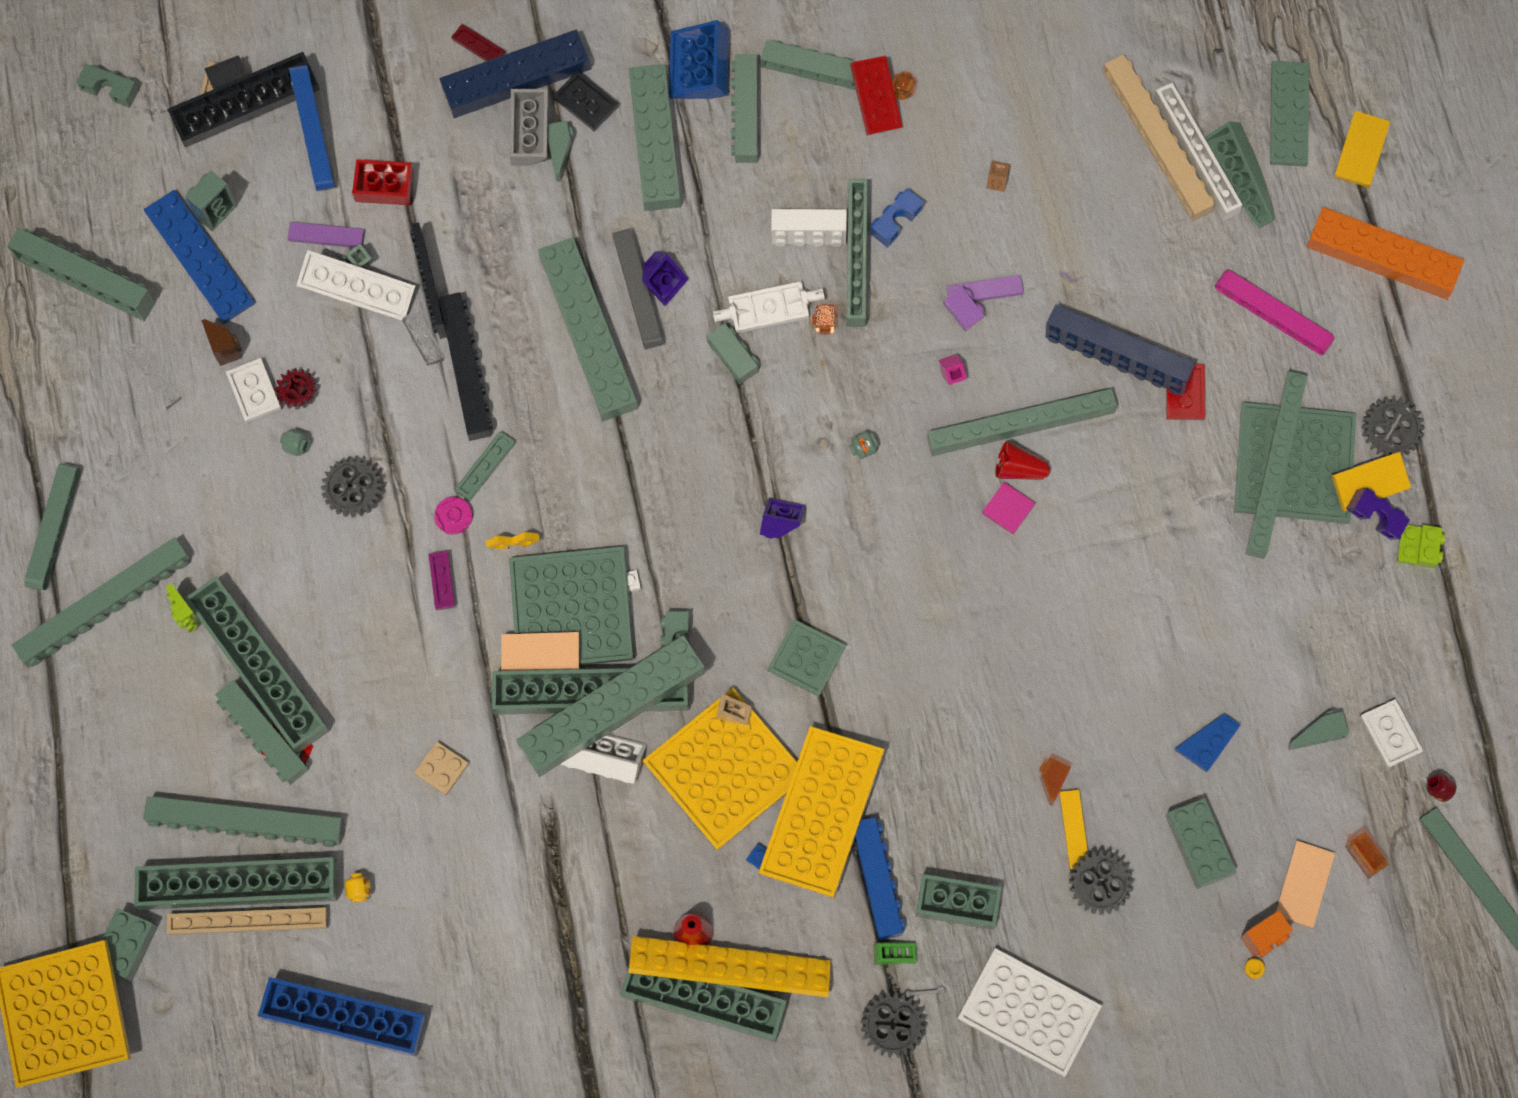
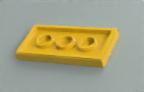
[1334,111,1390,188]
[1331,452,1411,512]

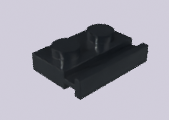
[204,55,247,89]

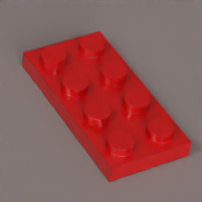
[850,56,903,136]

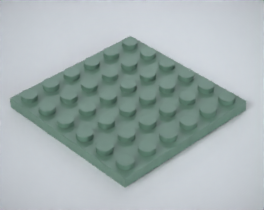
[1234,402,1356,524]
[509,546,633,665]

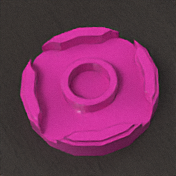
[434,497,473,535]

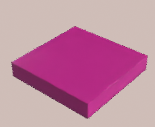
[982,482,1035,535]

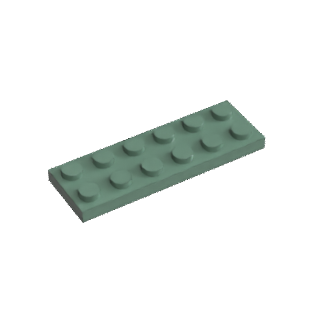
[1270,61,1309,167]

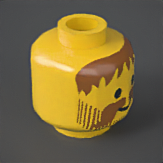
[344,873,372,903]

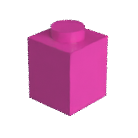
[938,354,967,385]

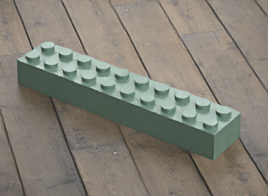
[538,237,638,422]
[184,576,329,754]
[516,636,705,777]
[492,668,689,715]
[134,857,337,910]

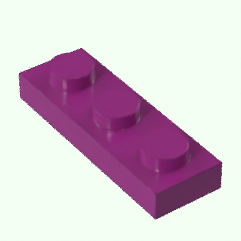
[429,551,455,611]

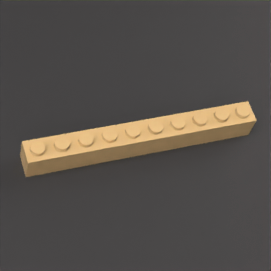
[1103,54,1215,222]

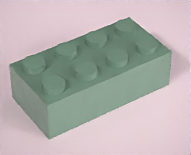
[1166,798,1236,889]
[916,874,1002,930]

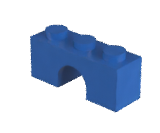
[870,189,924,248]

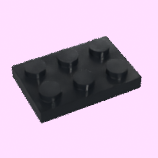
[553,70,618,131]

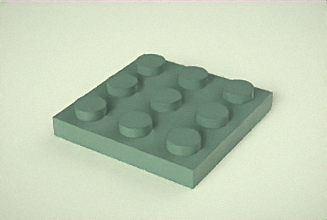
[768,619,846,697]

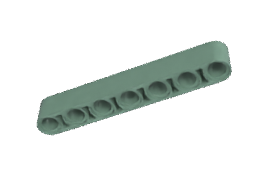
[24,463,80,591]

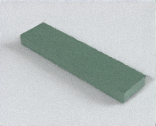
[454,431,516,502]

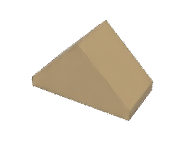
[717,694,752,725]

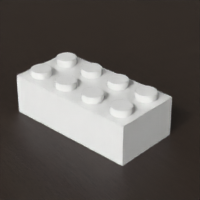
[771,209,846,247]

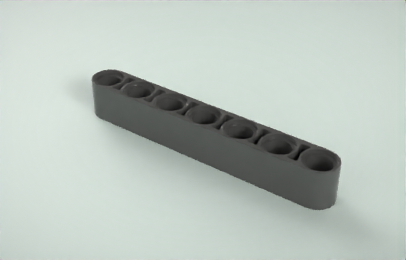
[612,228,663,350]

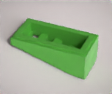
[873,943,917,965]

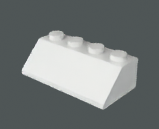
[561,734,647,784]

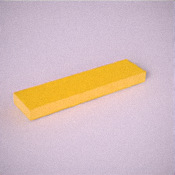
[1059,790,1088,870]

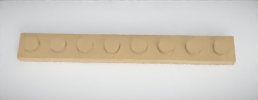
[167,908,327,935]

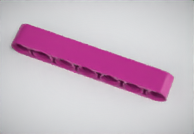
[1215,270,1335,355]

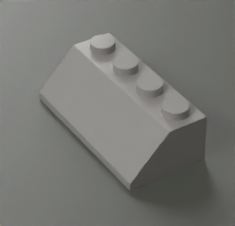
[510,89,548,166]

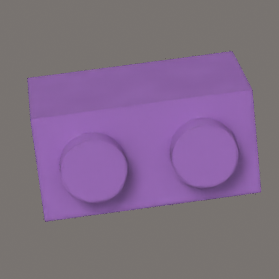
[942,287,985,332]

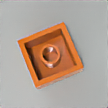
[1241,910,1293,958]

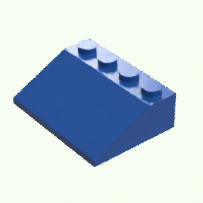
[669,20,729,99]

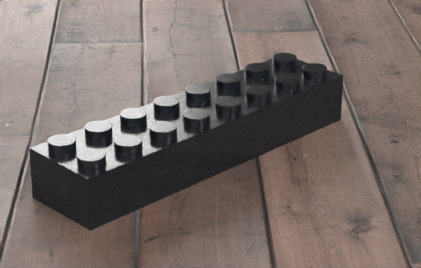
[167,52,320,147]

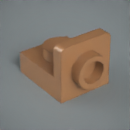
[986,161,1010,192]

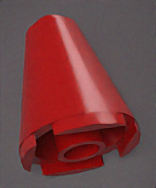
[995,441,1050,480]
[673,912,713,945]

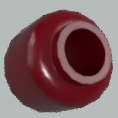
[1427,773,1457,802]

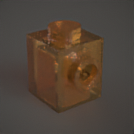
[812,305,835,335]

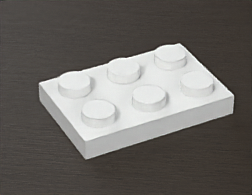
[226,358,281,423]
[1360,699,1423,769]

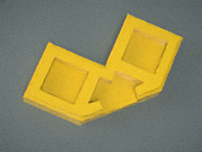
[485,532,540,550]

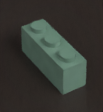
[706,323,759,385]

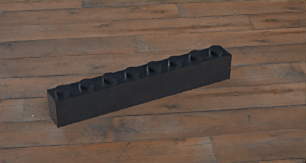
[439,292,494,441]

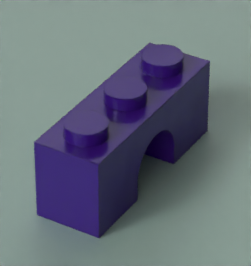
[1346,488,1410,540]

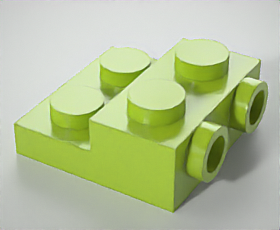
[1397,525,1445,569]
[165,583,201,633]

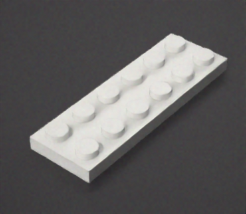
[296,250,415,322]

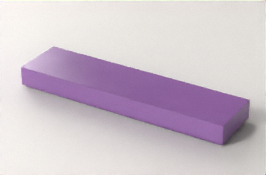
[287,222,364,248]
[946,275,1024,302]

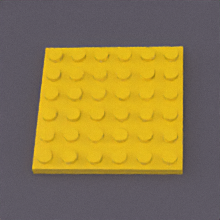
[642,687,797,851]
[0,940,131,1088]

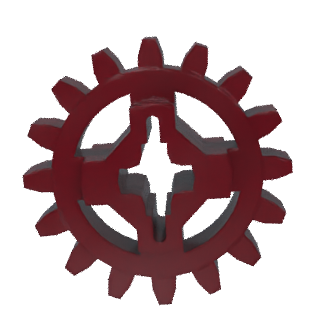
[275,368,317,410]

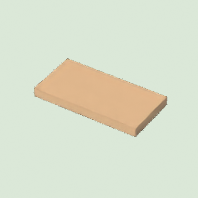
[501,632,579,671]
[1275,841,1335,929]

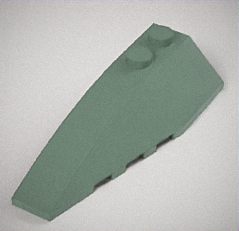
[1204,121,1275,228]

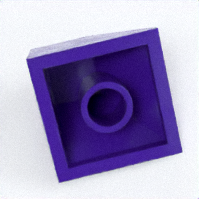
[642,251,689,306]
[760,498,806,539]

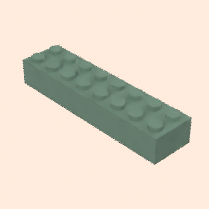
[629,64,681,211]
[7,227,155,322]
[621,968,787,1042]

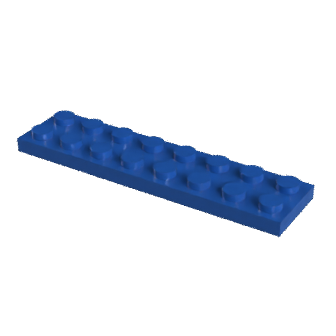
[143,190,255,324]

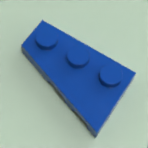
[1175,714,1240,773]

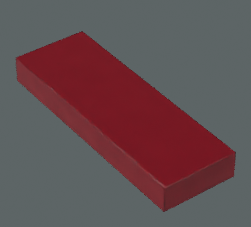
[451,24,506,61]

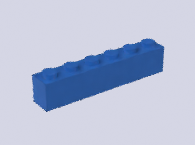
[855,817,905,941]

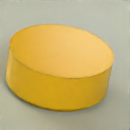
[1244,959,1265,980]

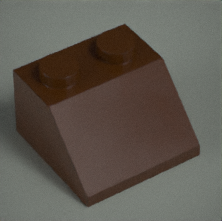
[201,319,242,366]

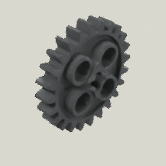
[1361,397,1425,457]
[321,456,384,518]
[1068,850,1134,915]
[860,992,926,1058]

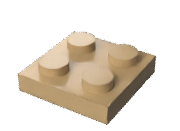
[414,742,469,796]

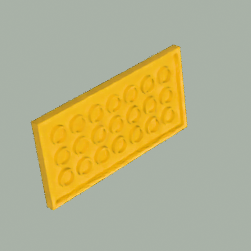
[759,726,885,898]

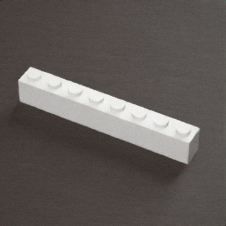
[1154,83,1243,221]

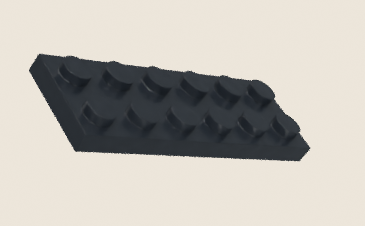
[410,222,447,339]

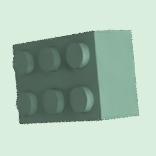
[185,170,237,231]
[101,908,157,982]

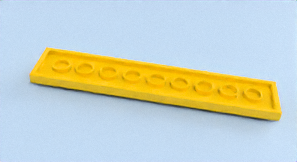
[628,936,831,997]

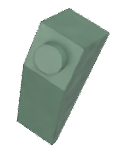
[547,121,574,182]
[1288,710,1349,750]

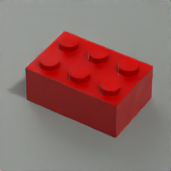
[352,159,414,206]

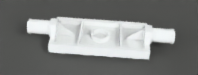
[712,281,825,333]

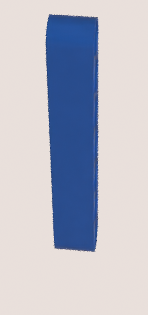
[289,64,334,191]

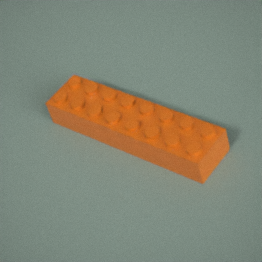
[1307,207,1465,300]

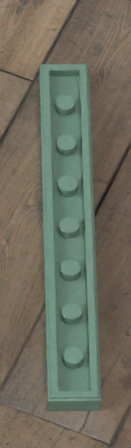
[1420,808,1518,950]

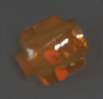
[892,71,916,100]

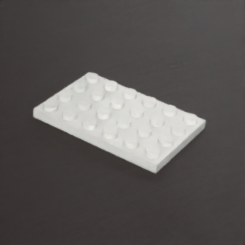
[958,948,1102,1078]

